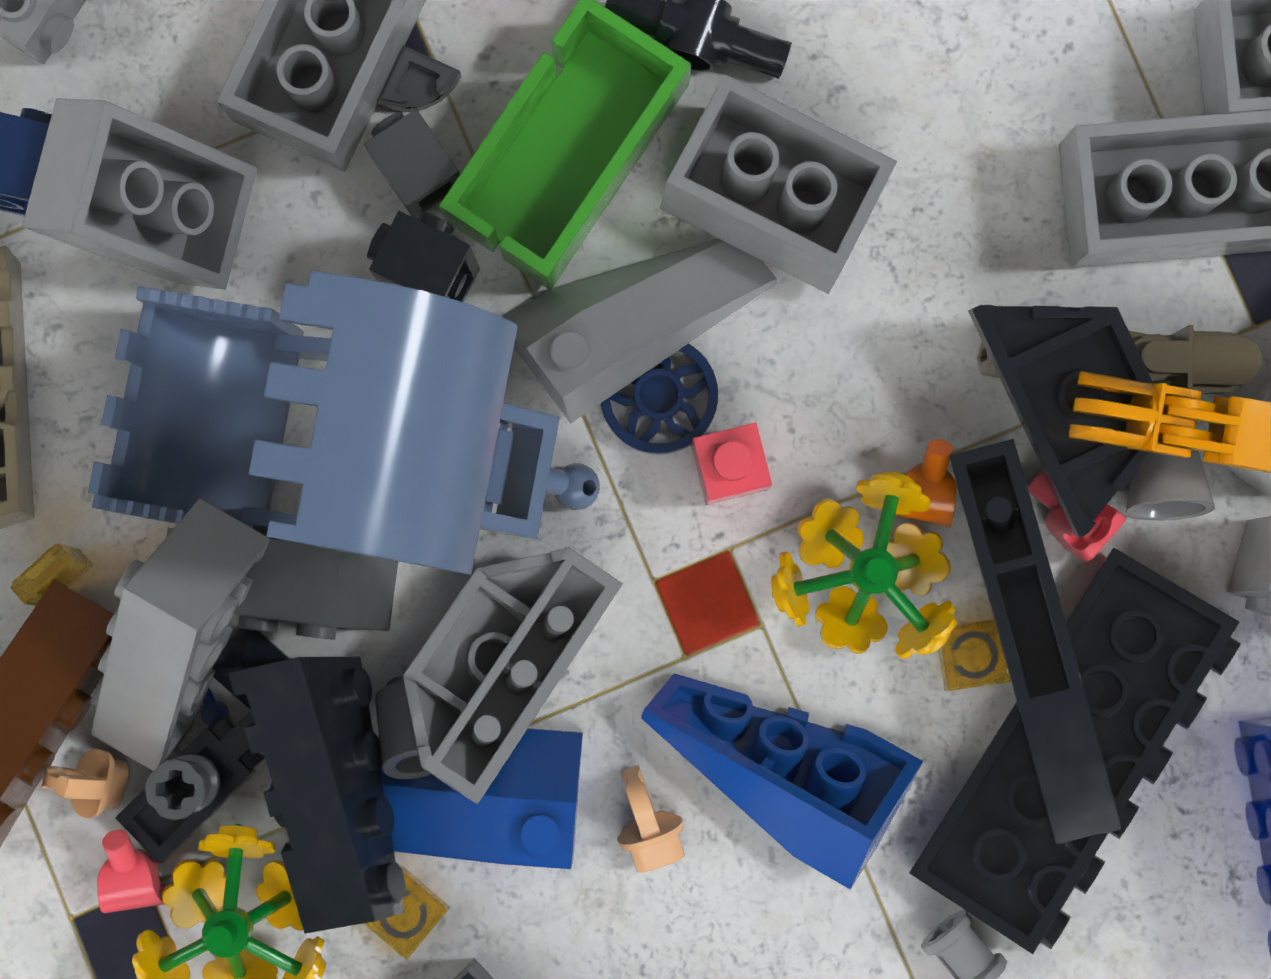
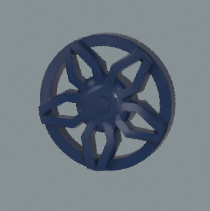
[601,343,718,455]

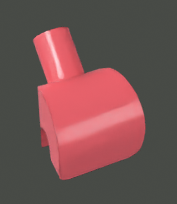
[1028,471,1126,561]
[97,829,166,913]

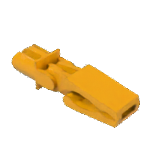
[1068,371,1271,473]

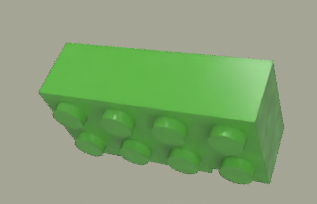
[439,0,691,290]

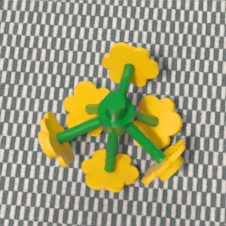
[771,472,957,659]
[132,824,326,979]

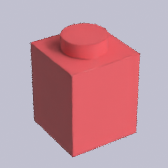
[691,422,772,506]

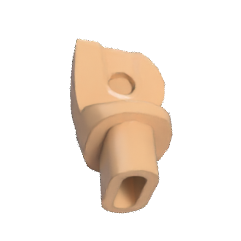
[41,749,129,818]
[617,765,685,873]

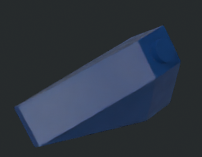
[641,673,923,890]

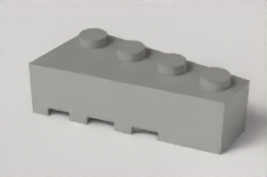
[90,498,270,771]

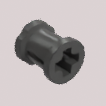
[145,753,221,820]

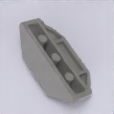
[402,547,623,804]

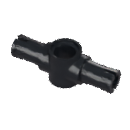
[605,0,792,79]

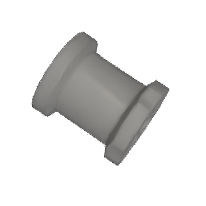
[921,910,1007,979]

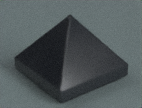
[212,628,291,710]

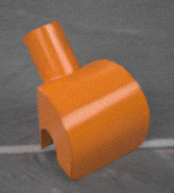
[895,439,957,528]

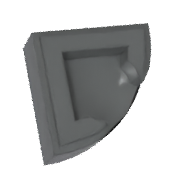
[377,45,462,112]

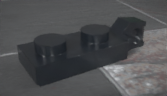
[115,711,265,864]

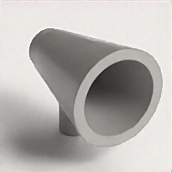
[1126,449,1215,521]

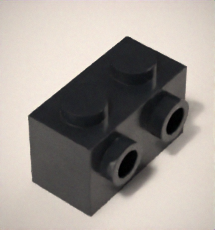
[367,210,480,302]

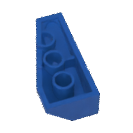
[380,728,583,869]

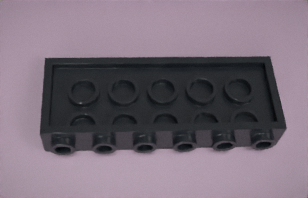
[909,547,1241,954]

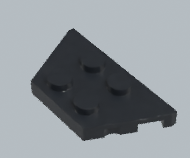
[968,305,1153,537]

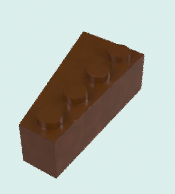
[0,579,114,847]

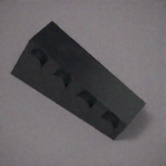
[228,656,406,934]

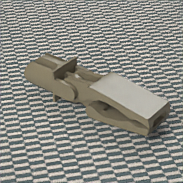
[977,325,1262,394]

